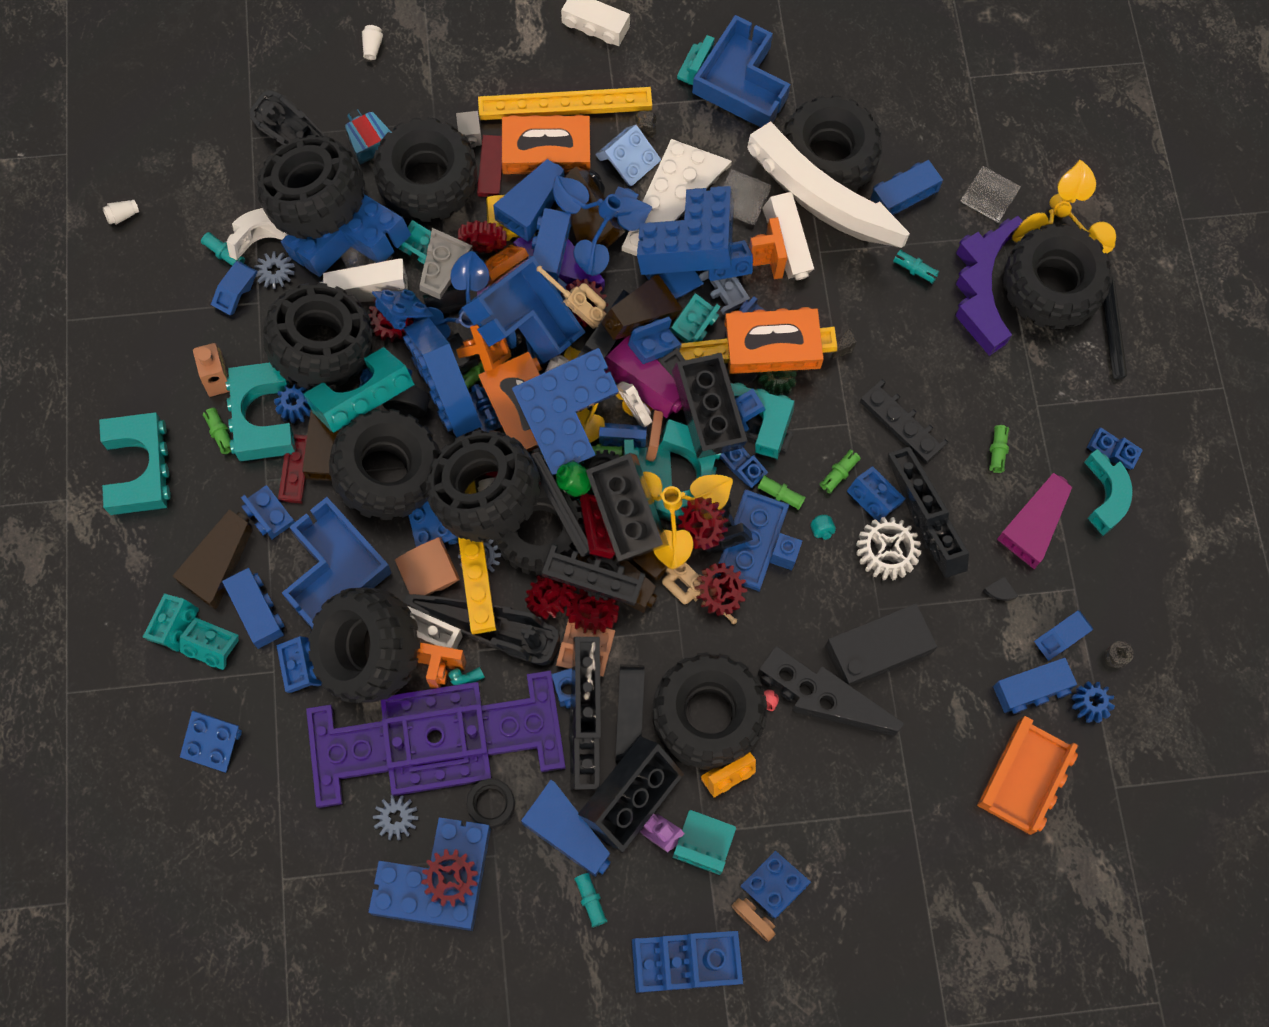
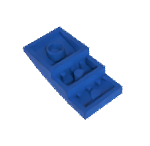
[632,931,743,993]

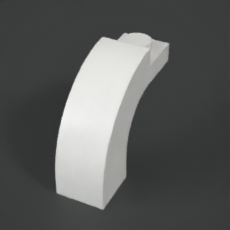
[226,208,288,260]

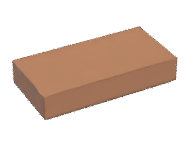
[646,410,663,462]

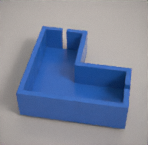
[692,15,791,127]
[637,186,734,275]
[280,194,411,277]
[462,256,585,363]
[403,317,482,438]
[512,348,619,476]
[282,497,392,629]
[368,817,491,931]

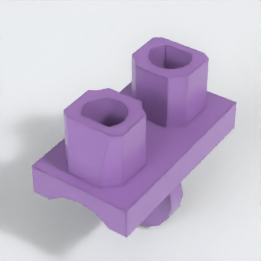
[640,813,685,852]

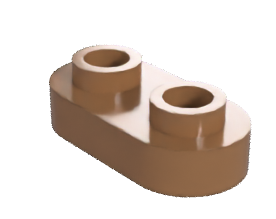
[731,898,776,942]

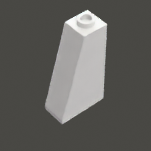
[762,192,814,280]
[320,259,408,302]

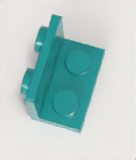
[623,439,672,488]
[673,810,736,875]

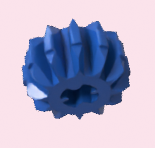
[274,383,311,424]
[1071,681,1115,723]

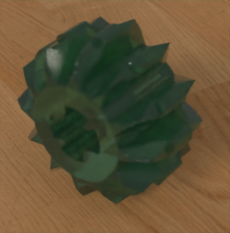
[758,370,797,395]

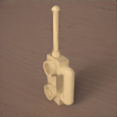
[536,266,607,329]
[662,562,737,624]

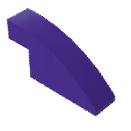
[514,237,605,293]

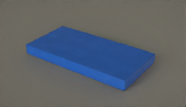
[715,489,789,592]

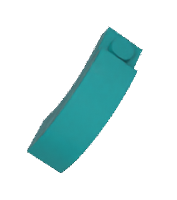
[1084,449,1132,536]

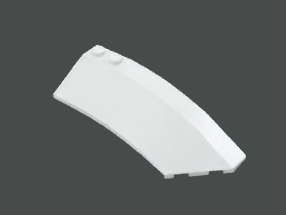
[747,121,910,248]

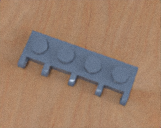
[699,270,750,315]

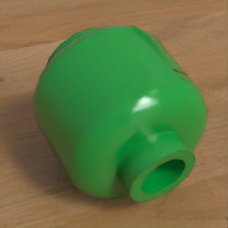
[556,461,591,497]

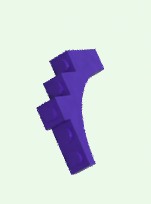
[955,216,1023,356]

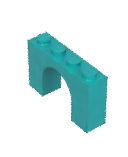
[303,347,415,433]
[226,362,296,461]
[731,383,794,459]
[99,412,170,515]
[654,419,721,525]

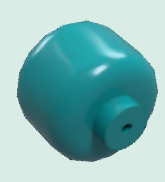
[810,515,836,540]

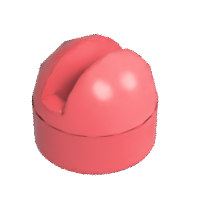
[763,689,779,711]

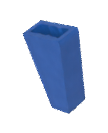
[493,159,564,242]
[521,780,611,877]

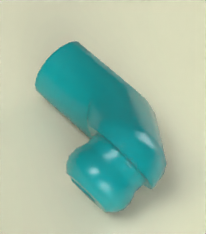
[448,667,485,685]

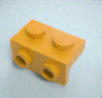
[701,752,756,797]

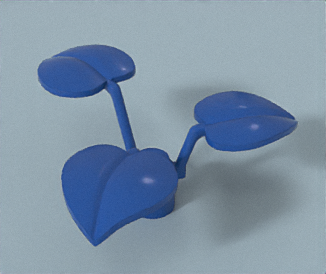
[553,175,652,276]
[413,251,516,349]

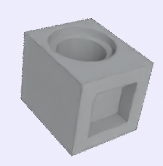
[456,111,482,148]

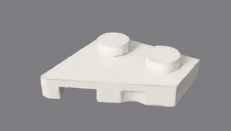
[616,381,652,427]

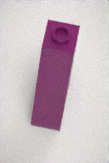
[605,335,682,418]
[997,473,1072,569]

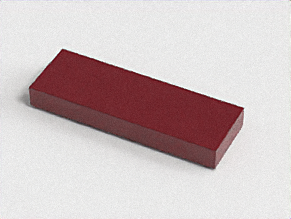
[477,135,502,197]
[278,434,307,503]
[580,493,615,559]

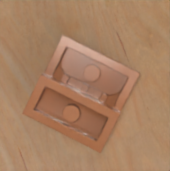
[395,537,460,596]
[556,619,615,677]

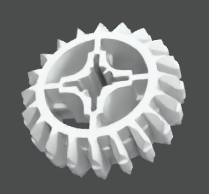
[856,517,921,580]

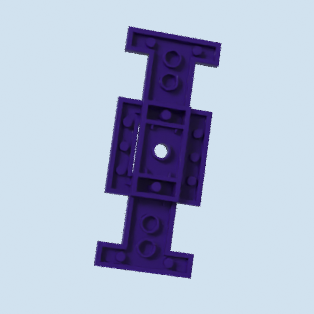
[306,671,566,808]

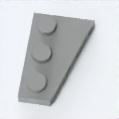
[420,228,472,299]

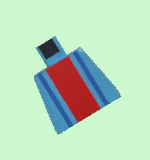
[345,109,392,165]

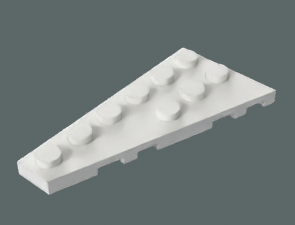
[622,139,732,256]

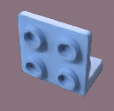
[595,125,661,186]

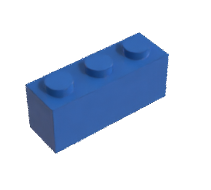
[870,160,943,215]
[528,208,571,282]
[222,568,284,649]
[993,658,1077,714]

